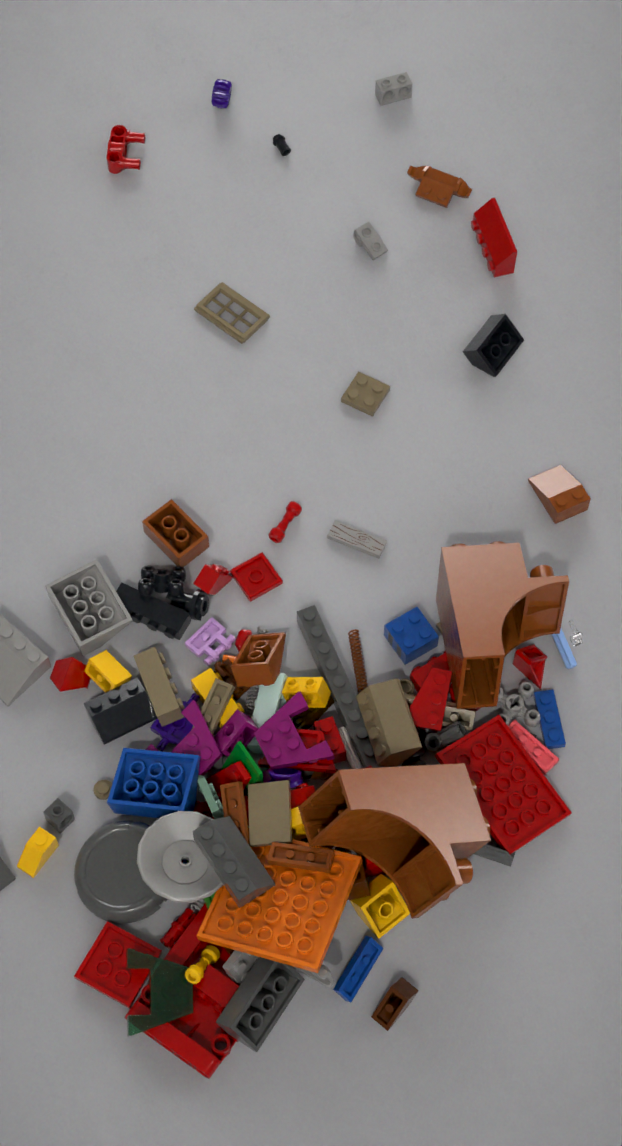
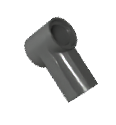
[424,721,467,752]

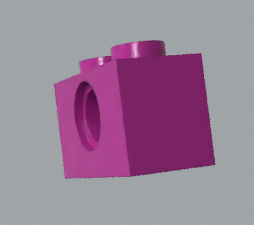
[214,709,259,757]

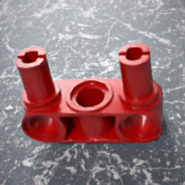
[106,125,146,174]

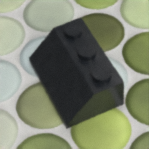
[463,314,524,377]
[84,677,158,745]

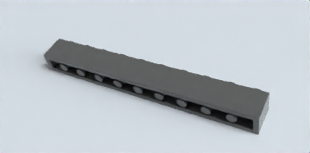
[297,605,386,768]

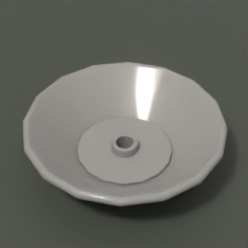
[137,811,224,902]

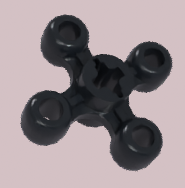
[138,566,186,596]

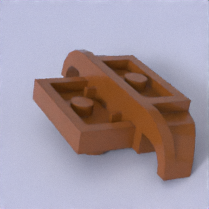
[407,165,472,208]

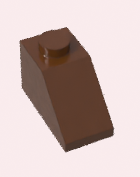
[371,977,419,1031]

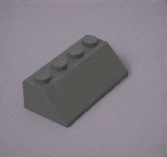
[192,816,275,908]
[216,957,305,1052]

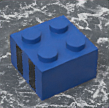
[384,607,439,665]

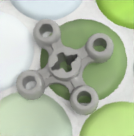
[497,681,540,727]

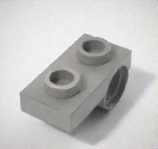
[353,222,388,260]

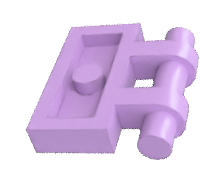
[185,617,236,666]

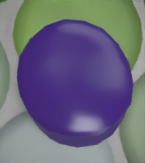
[269,768,303,789]

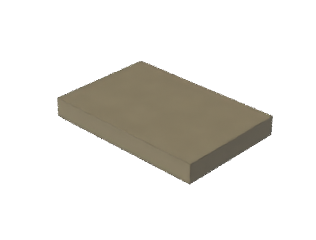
[248,780,292,847]

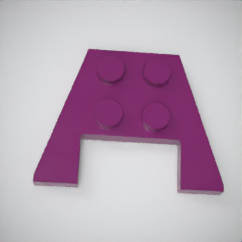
[254,691,335,770]
[145,700,223,776]

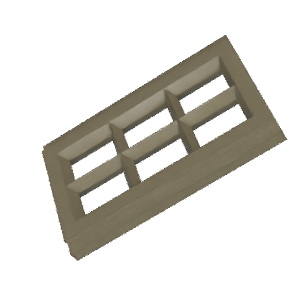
[194,282,270,344]

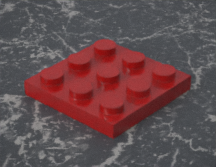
[74,921,162,1009]

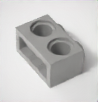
[375,72,412,106]

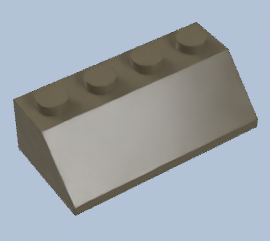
[356,679,422,767]

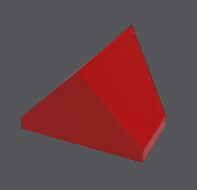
[513,644,547,690]
[50,657,91,692]

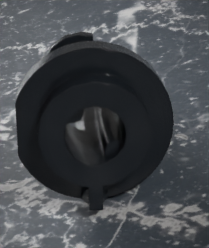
[166,589,209,621]

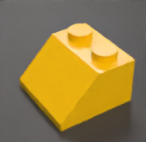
[349,874,410,939]

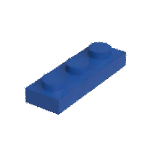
[533,689,566,749]
[333,936,383,1003]

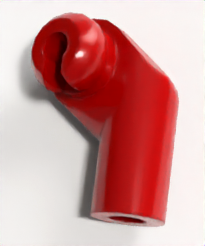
[235,629,252,652]

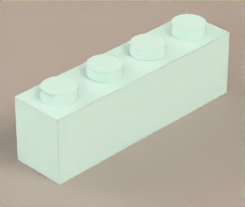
[247,673,288,754]

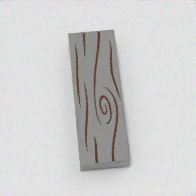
[327,520,387,559]

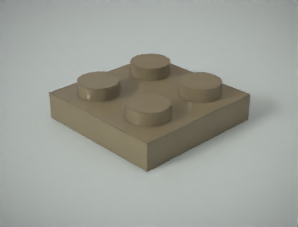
[341,371,390,417]

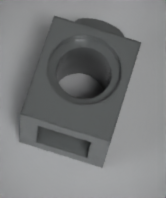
[43,798,75,834]

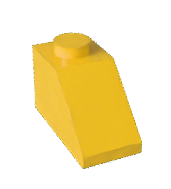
[17,826,59,878]

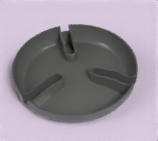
[74,820,168,924]

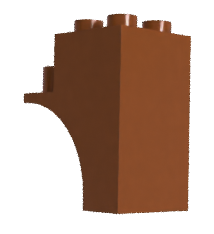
[436,541,569,709]
[298,763,491,919]

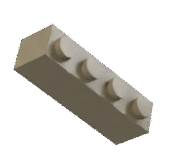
[133,647,185,727]
[404,693,476,731]

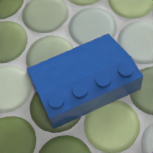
[107,748,200,818]

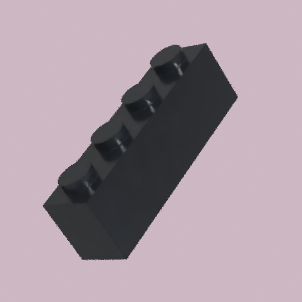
[116,582,191,640]

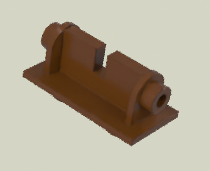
[214,659,250,701]

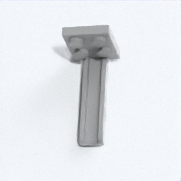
[222,950,335,987]

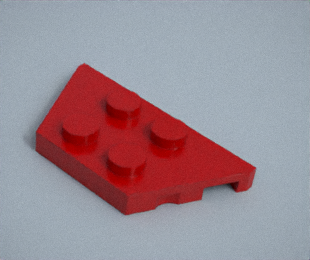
[258,729,337,773]

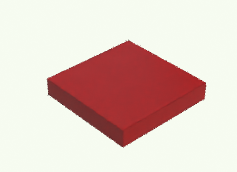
[230,552,283,602]

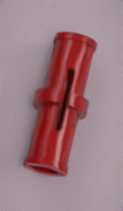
[160,908,196,949]

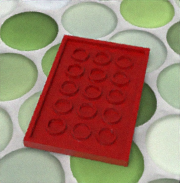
[435,715,572,855]

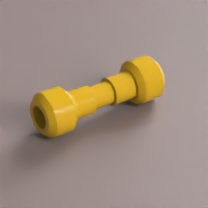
[185,945,220,984]

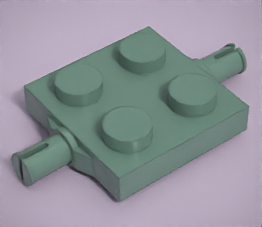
[197,775,224,819]

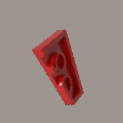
[409,668,452,731]
[206,761,252,806]

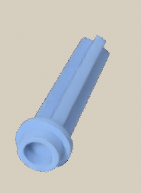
[551,629,577,669]

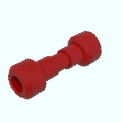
[268,501,302,543]

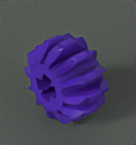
[211,79,232,109]

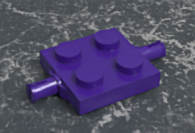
[150,693,200,752]

